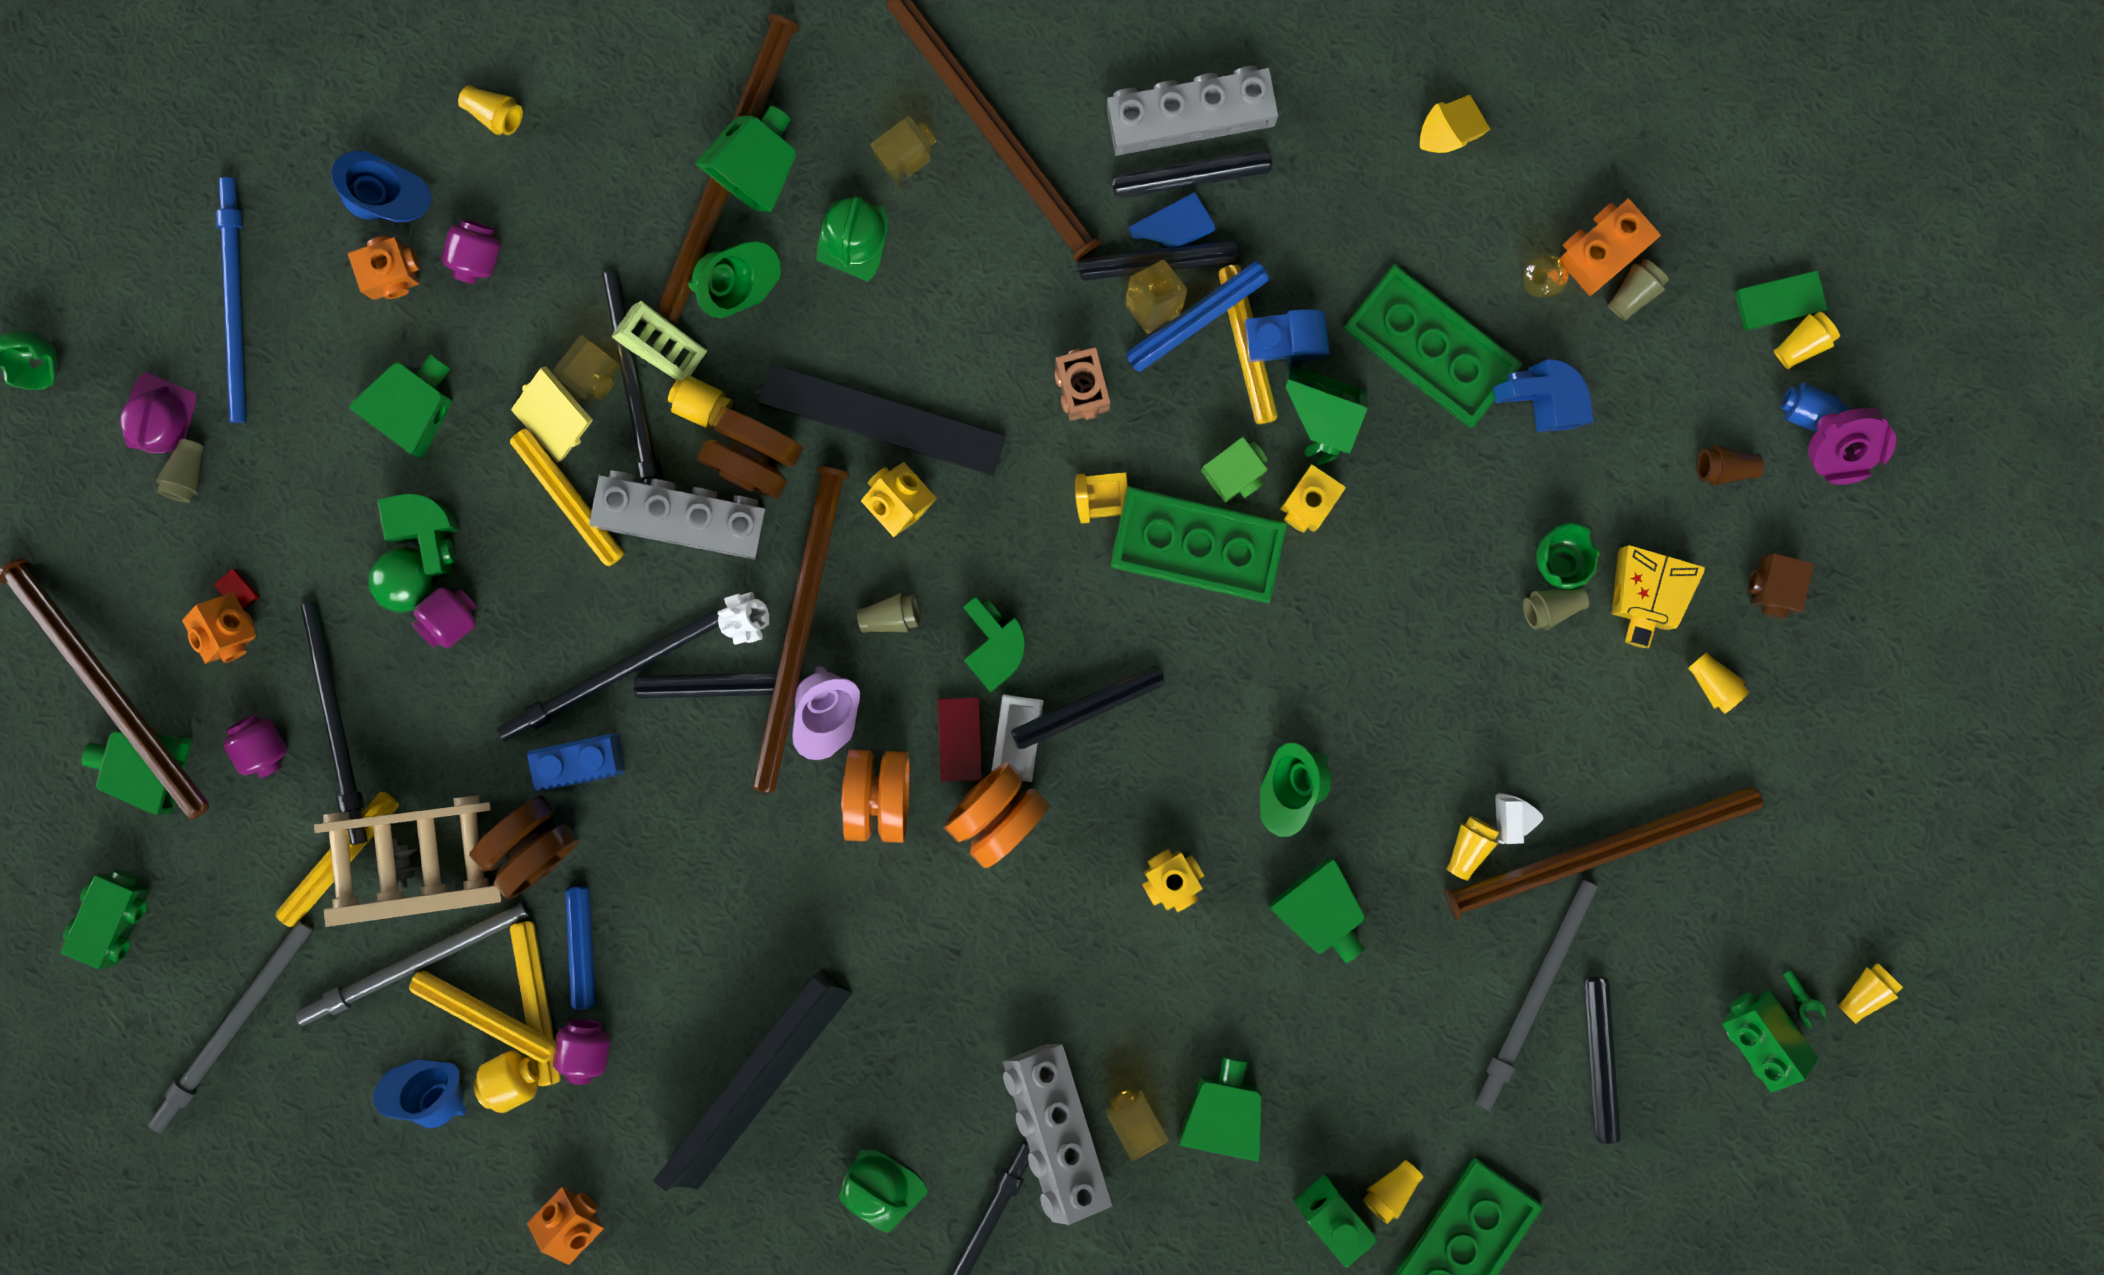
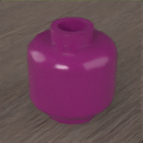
[441,219,501,284]
[412,587,476,648]
[223,714,288,779]
[553,1019,611,1085]

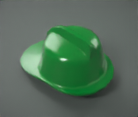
[817,196,888,282]
[687,241,781,319]
[1260,743,1332,837]
[839,1150,928,1233]

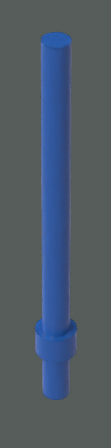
[216,177,246,423]

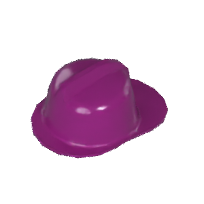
[120,372,196,453]

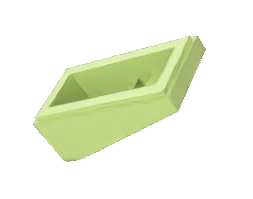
[611,301,707,381]

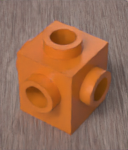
[347,236,420,300]
[182,592,257,664]
[527,1187,604,1265]

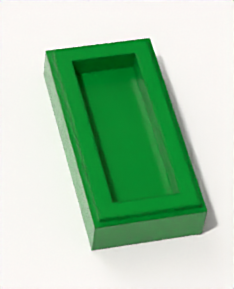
[1734,271,1828,331]

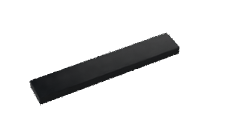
[759,364,1006,477]

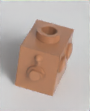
[1054,347,1111,421]

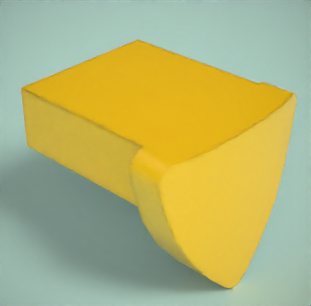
[1420,95,1490,153]
[1075,472,1127,524]

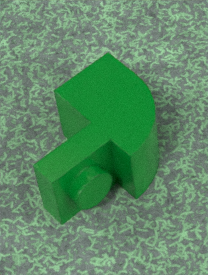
[377,494,460,577]
[963,596,1025,693]

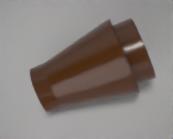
[1697,445,1764,486]

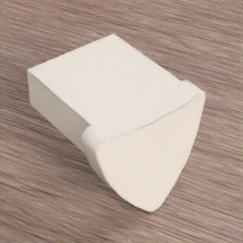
[1495,793,1543,844]

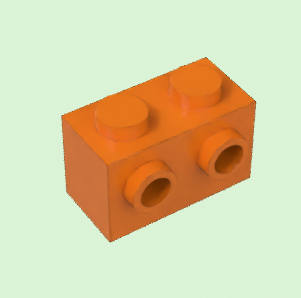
[1558,198,1661,296]

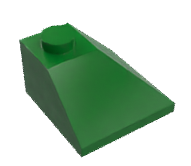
[1286,363,1368,455]

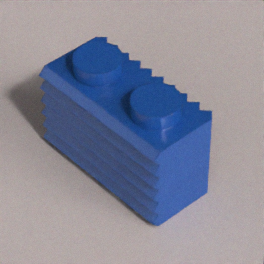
[527,734,625,791]

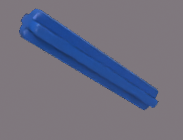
[1126,261,1269,371]

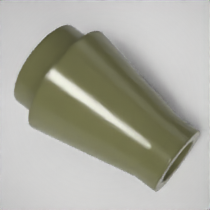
[1607,259,1669,321]
[156,439,204,503]
[1523,586,1589,631]
[857,592,921,633]

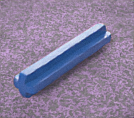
[565,886,596,1010]

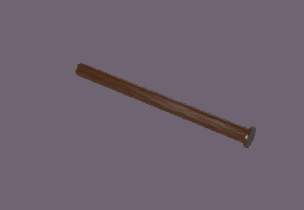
[887,0,1101,262]
[656,14,800,325]
[753,467,850,793]
[0,558,209,819]
[1444,787,1764,921]

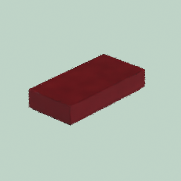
[938,698,982,782]

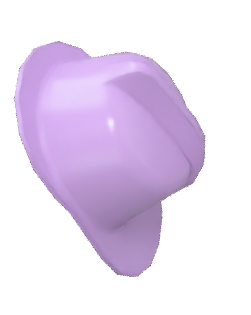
[792,666,860,760]

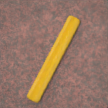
[1219,265,1277,424]
[510,429,624,566]
[275,792,399,927]
[510,921,561,1086]
[409,971,556,1063]

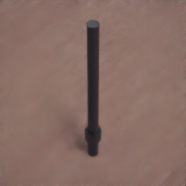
[602,271,663,486]
[300,602,368,845]
[497,609,719,742]
[951,1141,1030,1275]

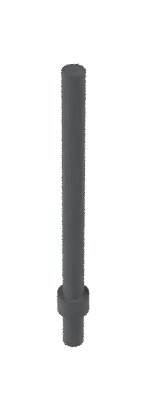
[1475,880,1598,1111]
[295,902,529,1026]
[147,920,313,1133]

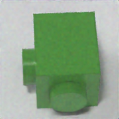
[1201,437,1268,503]

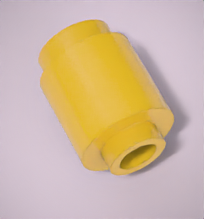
[668,375,733,429]

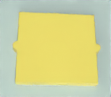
[511,366,593,463]

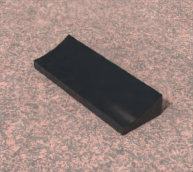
[653,969,852,1191]

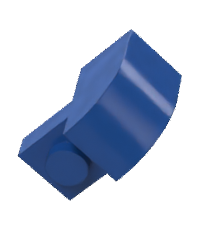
[1244,310,1330,363]
[1493,360,1594,432]

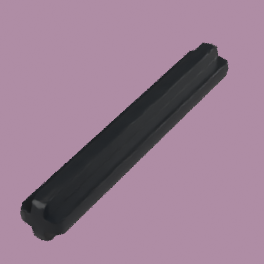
[1112,149,1272,198]
[1078,240,1240,280]
[1011,666,1165,749]
[634,672,778,699]
[1585,977,1621,1144]

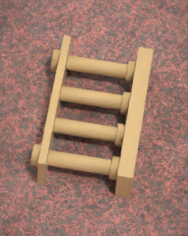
[314,795,501,927]

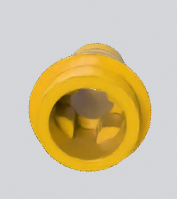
[458,85,523,135]
[1773,311,1840,370]
[1688,652,1750,714]
[1446,816,1500,881]
[1837,963,1903,1024]
[1363,1160,1424,1224]

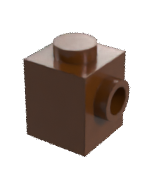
[1748,553,1814,619]

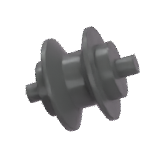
[375,838,422,889]

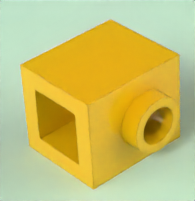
[1280,464,1346,533]

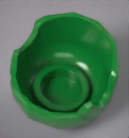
[0,331,59,390]
[1536,522,1600,590]
[369,547,433,613]

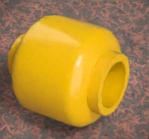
[473,1050,540,1113]

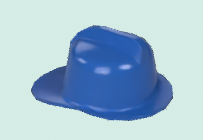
[331,151,432,222]
[373,1060,467,1129]

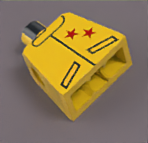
[1611,545,1705,649]

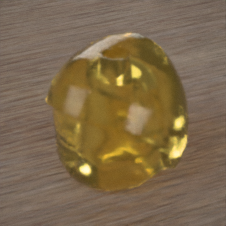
[1523,255,1569,298]

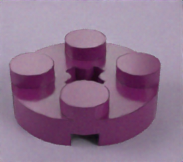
[1808,408,1896,485]

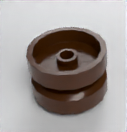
[696,407,804,500]
[469,795,580,900]

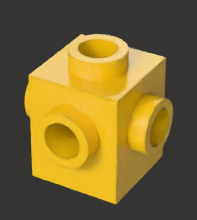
[861,462,937,537]
[1142,849,1204,912]

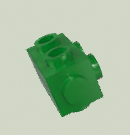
[60,869,150,970]
[1722,990,1819,1093]

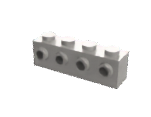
[1106,66,1278,156]
[589,471,765,560]
[1003,1044,1112,1225]

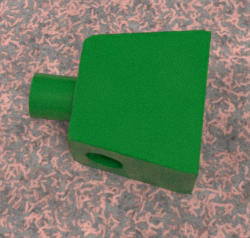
[695,106,796,212]
[348,354,453,459]
[82,732,193,815]
[1267,858,1365,963]
[1178,1056,1261,1162]
[1293,1174,1378,1268]

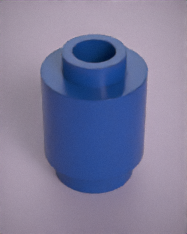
[1781,382,1849,433]

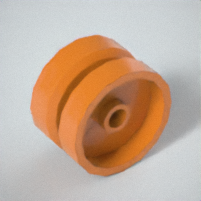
[841,750,910,843]
[943,762,1049,868]

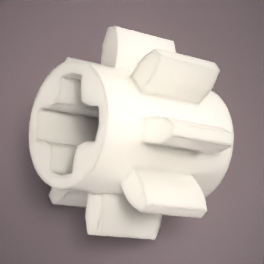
[718,592,770,645]

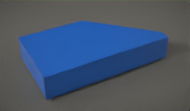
[1128,192,1215,248]

